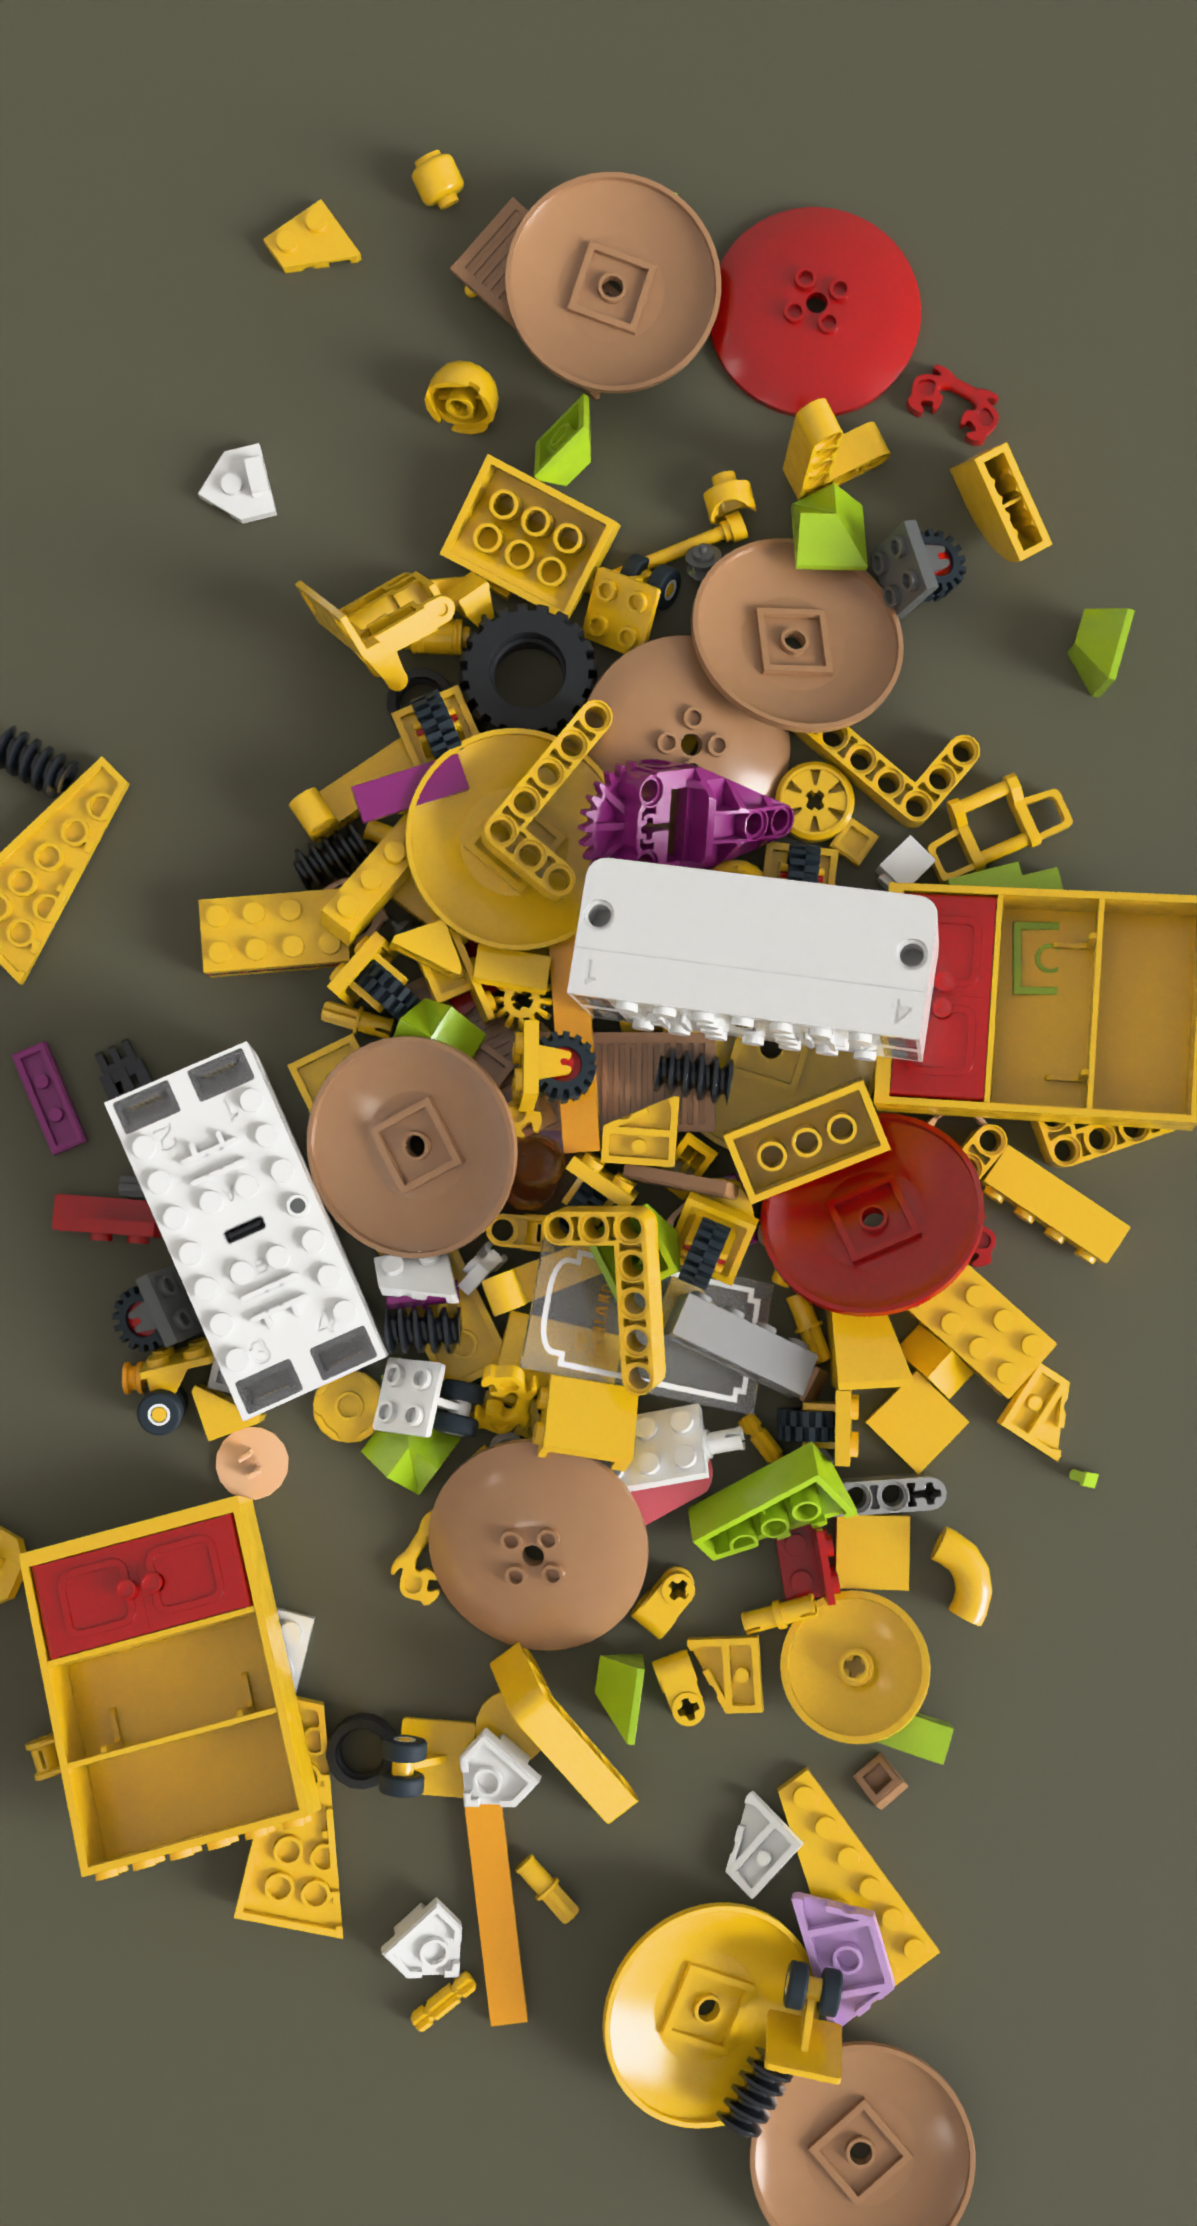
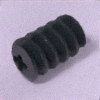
[0,725,79,798]
[293,823,370,891]
[654,1047,734,1106]
[384,1307,462,1354]
[715,2046,793,2138]

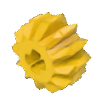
[493,984,553,1032]

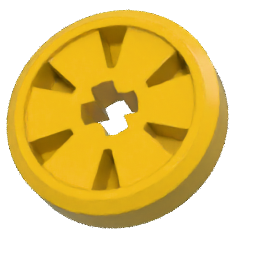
[775,761,855,843]

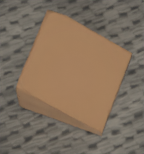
[796,1366,829,1402]
[853,1752,908,1810]

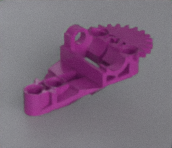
[578,759,794,870]

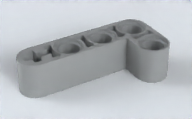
[818,1448,947,1517]

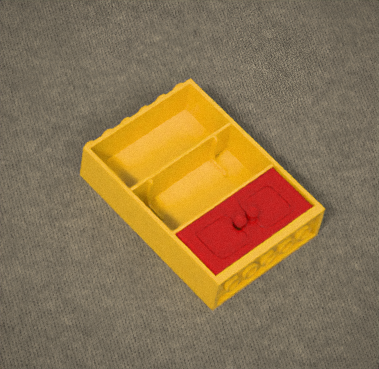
[874,882,1197,1131]
[18,1495,321,1881]

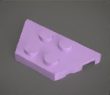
[791,1892,895,2028]

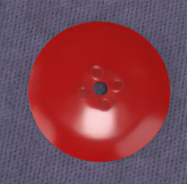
[710,207,921,417]
[761,1113,985,1317]

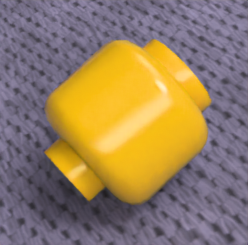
[411,150,464,210]

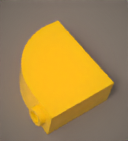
[949,442,1052,562]

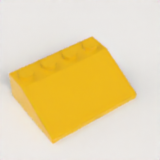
[440,454,621,620]

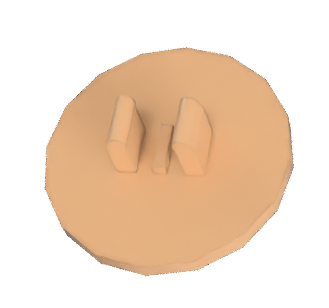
[216,1426,289,1500]

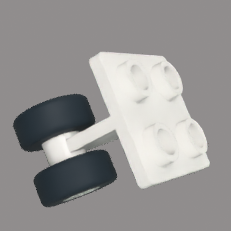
[373,1357,486,1438]

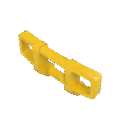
[926,773,1073,883]

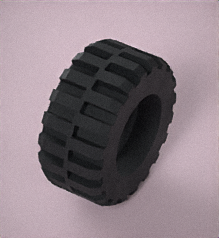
[458,603,597,741]

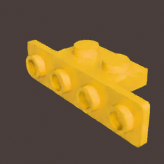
[417,917,497,1024]

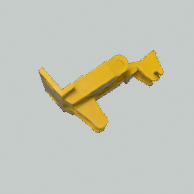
[295,571,494,691]

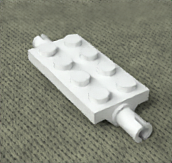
[599,1403,745,1492]

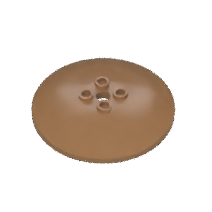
[505,172,721,394]
[691,538,904,733]
[585,635,790,854]
[307,1036,518,1258]
[428,1439,649,1651]
[749,2041,976,2226]

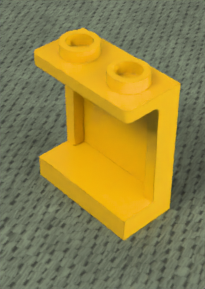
[532,1374,638,1472]

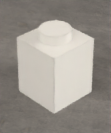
[875,835,936,891]

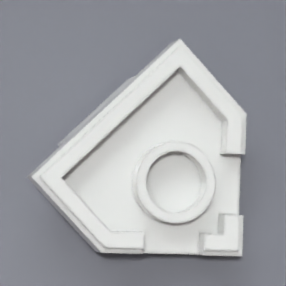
[198,443,277,524]
[460,1727,542,1807]
[381,1897,462,1978]

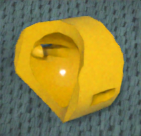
[703,471,757,525]

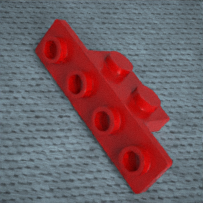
[52,1194,163,1244]

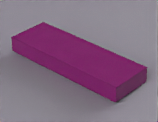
[351,753,470,824]
[11,1041,89,1156]

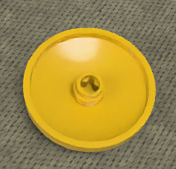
[780,1590,931,1744]

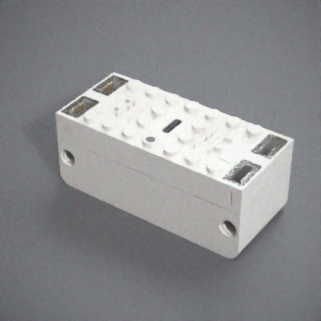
[567,858,939,1062]
[104,1041,390,1421]

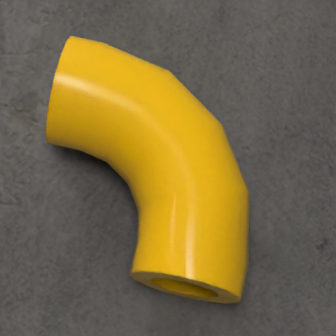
[931,1526,992,1626]

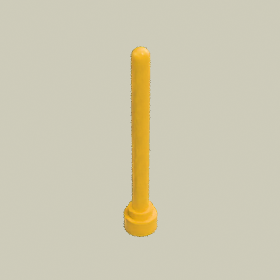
[585,510,748,594]

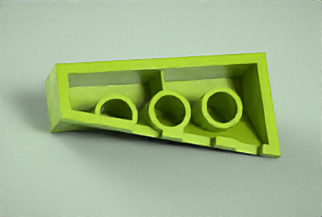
[688,1441,858,1561]

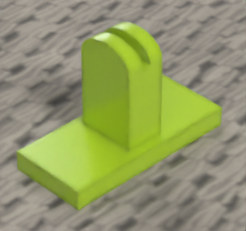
[1069,1469,1099,1488]

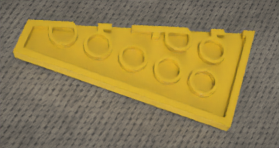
[0,756,130,985]
[234,1696,343,1939]
[777,1766,940,2002]

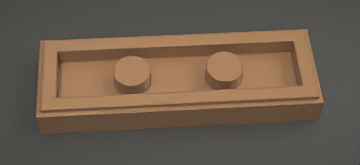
[622,1164,739,1200]

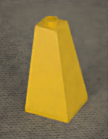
[826,1310,914,1390]

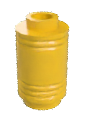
[404,618,471,655]

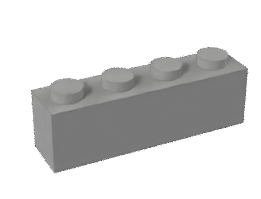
[664,1291,819,1398]

